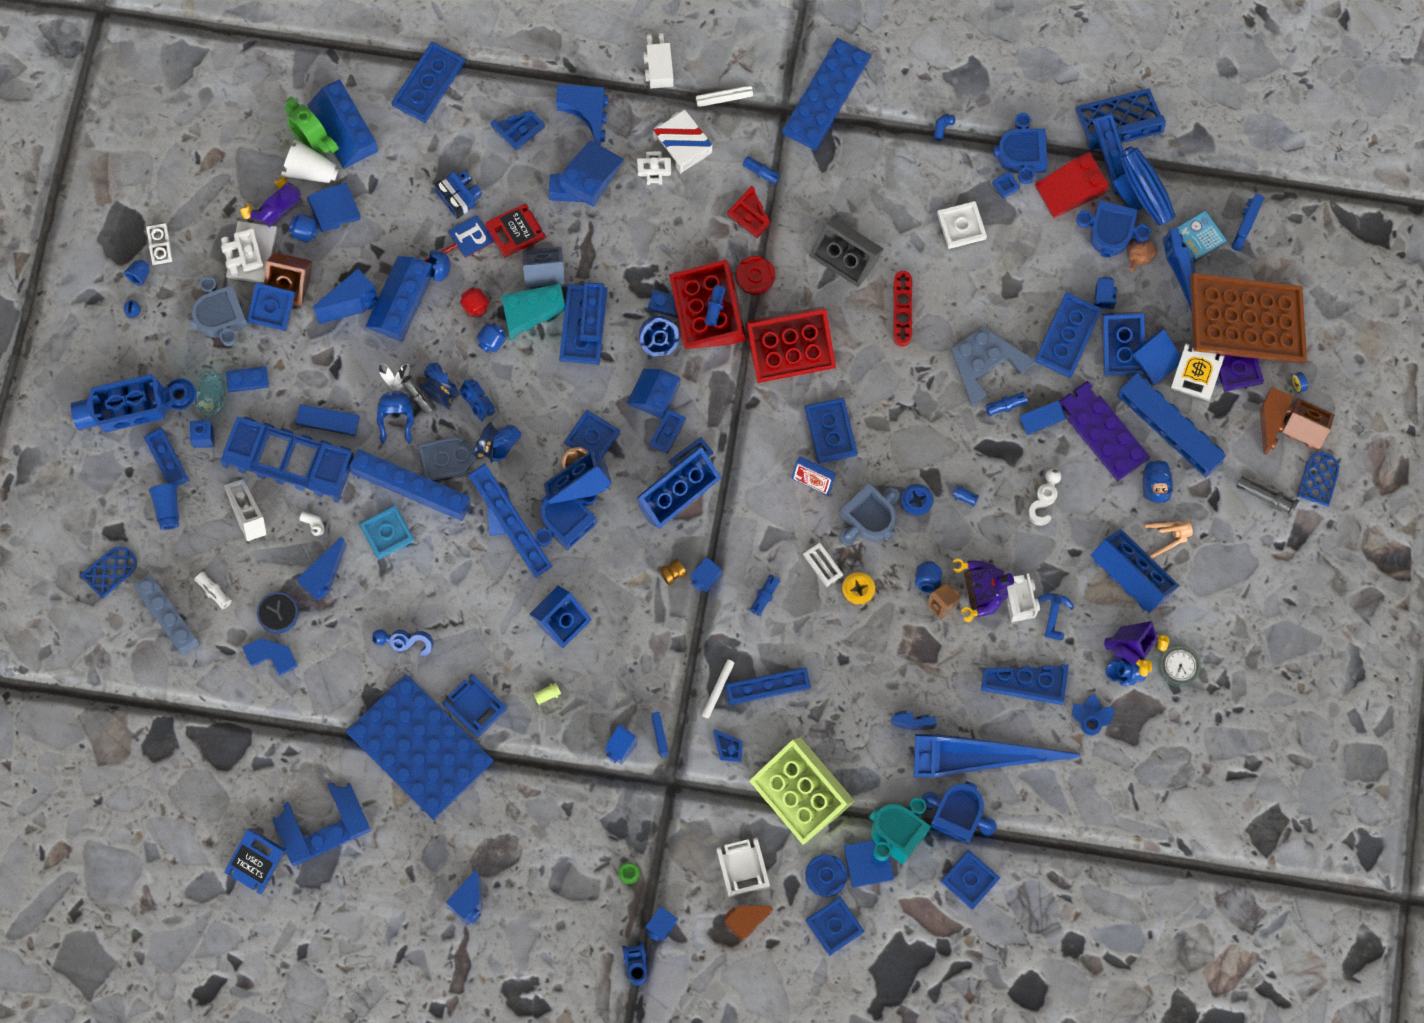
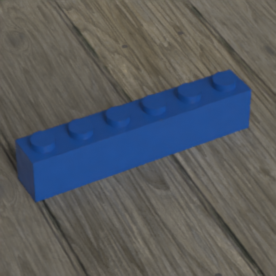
[1117,374,1226,478]
[349,449,471,521]

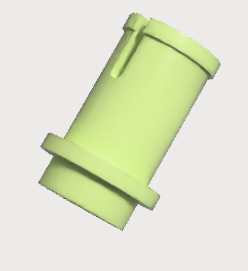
[533,683,561,705]

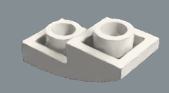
[146,223,173,265]

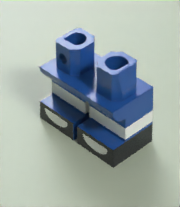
[434,170,482,219]

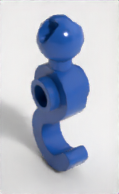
[372,629,434,656]

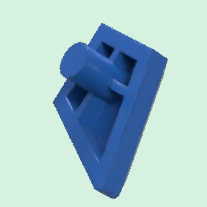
[713,729,743,762]

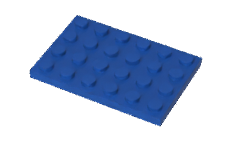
[346,674,494,821]

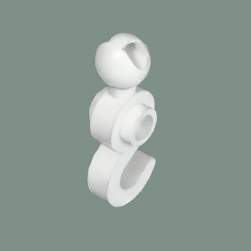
[1028,468,1061,526]

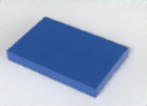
[804,398,858,464]

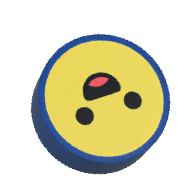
[1291,372,1308,393]

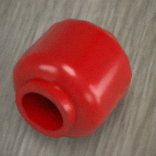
[460,287,490,318]

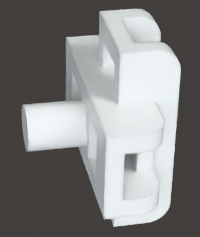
[637,151,671,185]

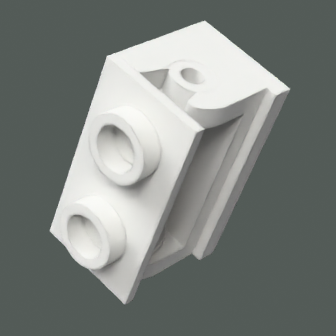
[1006,573,1040,622]

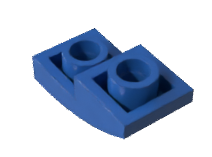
[1019,401,1066,435]
[891,711,937,730]

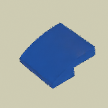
[307,183,361,232]

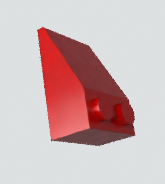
[1035,152,1109,218]

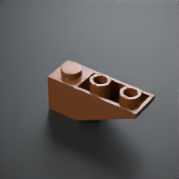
[1260,387,1294,455]

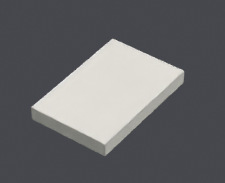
[226,221,278,284]

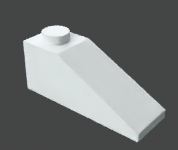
[224,479,267,541]

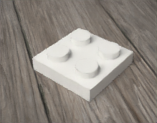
[937,201,987,249]

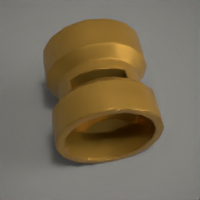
[659,558,687,586]

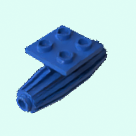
[1112,146,1176,226]

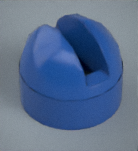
[124,300,141,318]

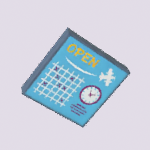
[1174,210,1228,263]

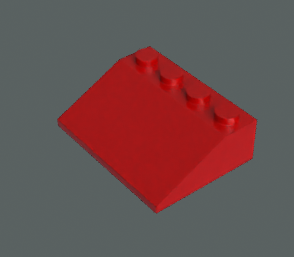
[669,259,747,349]
[745,306,836,383]

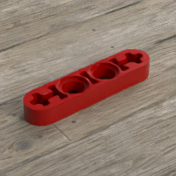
[893,271,912,347]

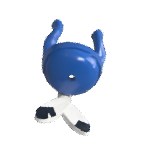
[376,363,414,444]

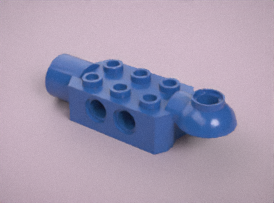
[71,374,196,433]

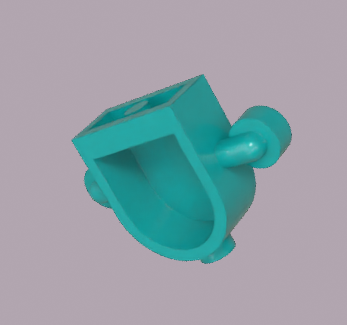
[869,798,931,864]

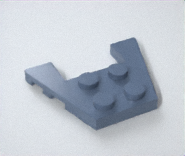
[951,326,1035,407]

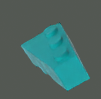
[501,284,565,340]

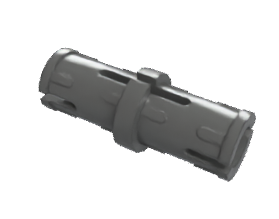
[401,375,435,414]

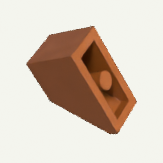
[724,906,773,942]

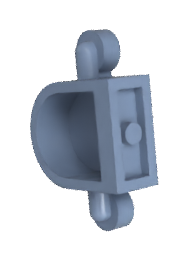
[189,276,248,346]
[839,483,899,546]

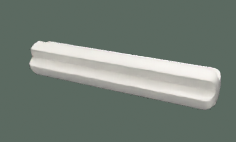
[696,85,753,107]

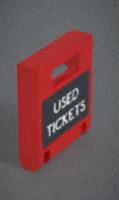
[485,204,546,258]

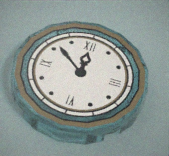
[1159,645,1201,687]

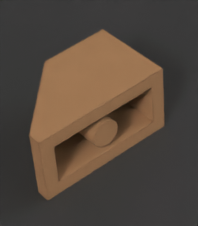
[927,584,961,619]

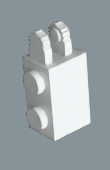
[643,33,673,89]

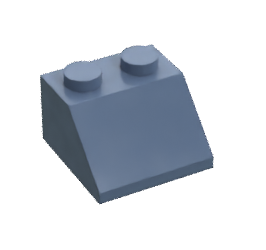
[522,247,565,289]

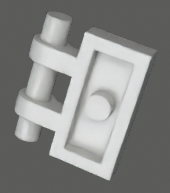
[221,229,264,276]

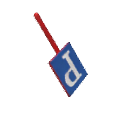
[424,215,494,262]

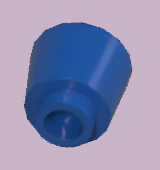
[124,260,150,286]

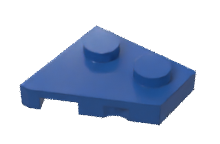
[490,111,545,151]

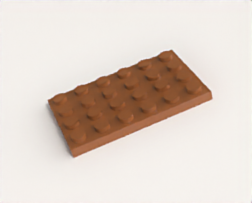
[1190,273,1307,364]

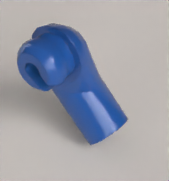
[934,114,956,139]

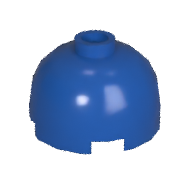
[638,316,679,357]

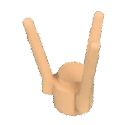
[1144,520,1193,558]

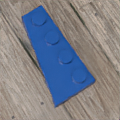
[980,664,1069,705]

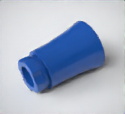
[149,484,180,530]

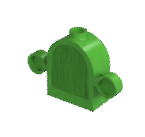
[284,96,339,154]

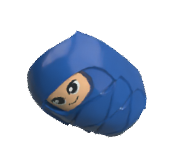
[1143,461,1173,503]

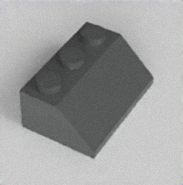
[809,217,884,287]

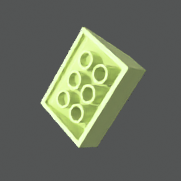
[749,737,855,845]

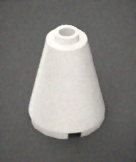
[281,139,339,183]

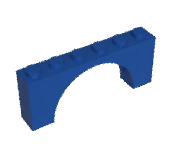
[549,84,608,202]

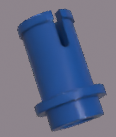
[952,485,979,507]

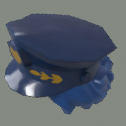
[420,362,460,410]
[473,422,521,463]

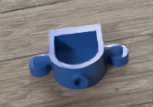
[994,113,1048,184]
[1076,200,1151,258]
[535,495,597,551]
[921,781,997,844]

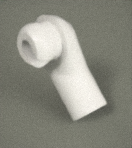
[300,511,325,536]

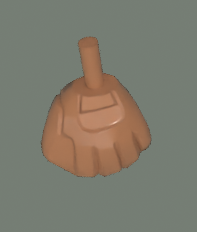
[1128,239,1158,272]

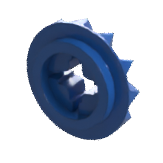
[901,484,933,516]

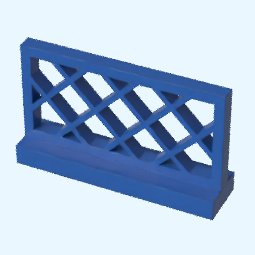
[1075,88,1166,151]

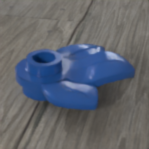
[1072,695,1114,736]

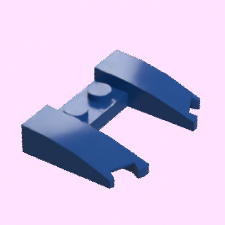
[272,783,371,867]

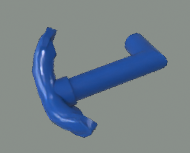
[1036,593,1074,640]

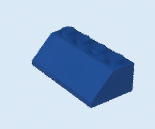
[308,79,378,169]
[365,256,435,342]
[637,447,722,529]
[1090,528,1180,613]

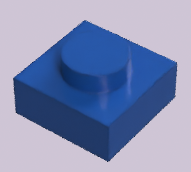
[992,172,1020,199]

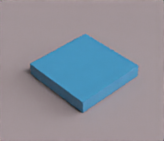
[359,505,415,560]

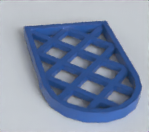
[1297,452,1339,507]
[81,547,137,599]

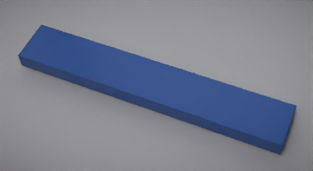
[468,463,553,578]

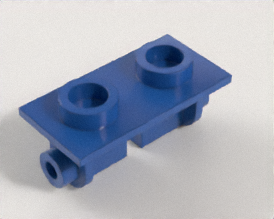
[459,379,495,422]

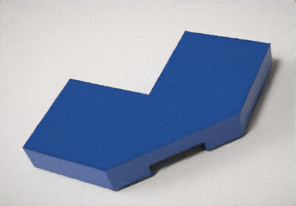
[242,638,298,676]

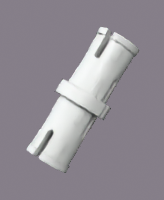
[194,571,232,610]

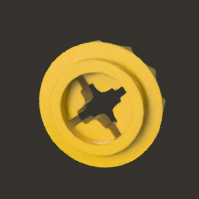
[842,572,875,605]

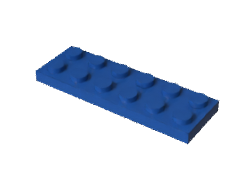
[782,38,871,151]

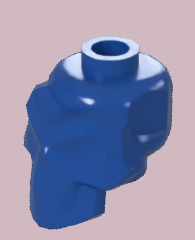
[1105,658,1150,687]

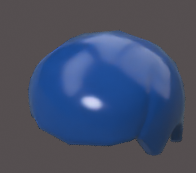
[429,250,451,282]

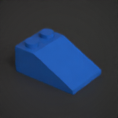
[559,140,624,207]
[312,269,378,324]
[1101,312,1145,376]
[544,449,612,504]

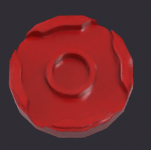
[736,256,775,295]

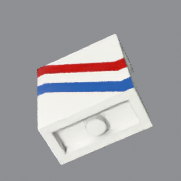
[653,110,712,174]

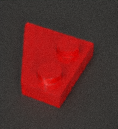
[727,185,770,238]

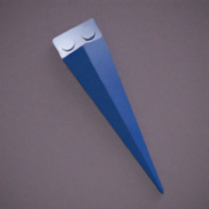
[1163,228,1218,385]
[913,734,1081,778]

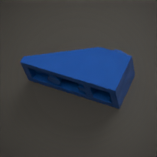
[297,537,346,601]

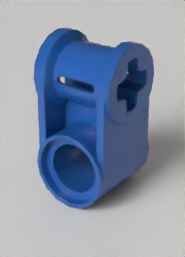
[622,942,647,986]

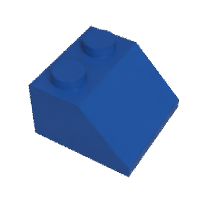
[627,368,680,419]
[529,585,592,648]
[446,871,482,926]

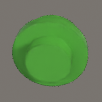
[618,863,640,884]

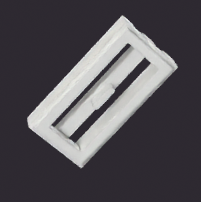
[803,542,843,588]

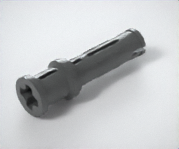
[1236,476,1299,517]

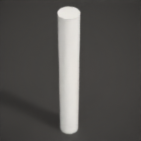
[702,659,735,719]

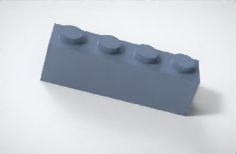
[133,574,200,656]

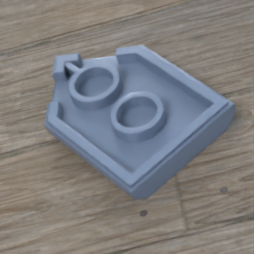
[418,436,476,481]

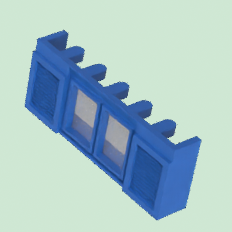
[220,416,354,503]

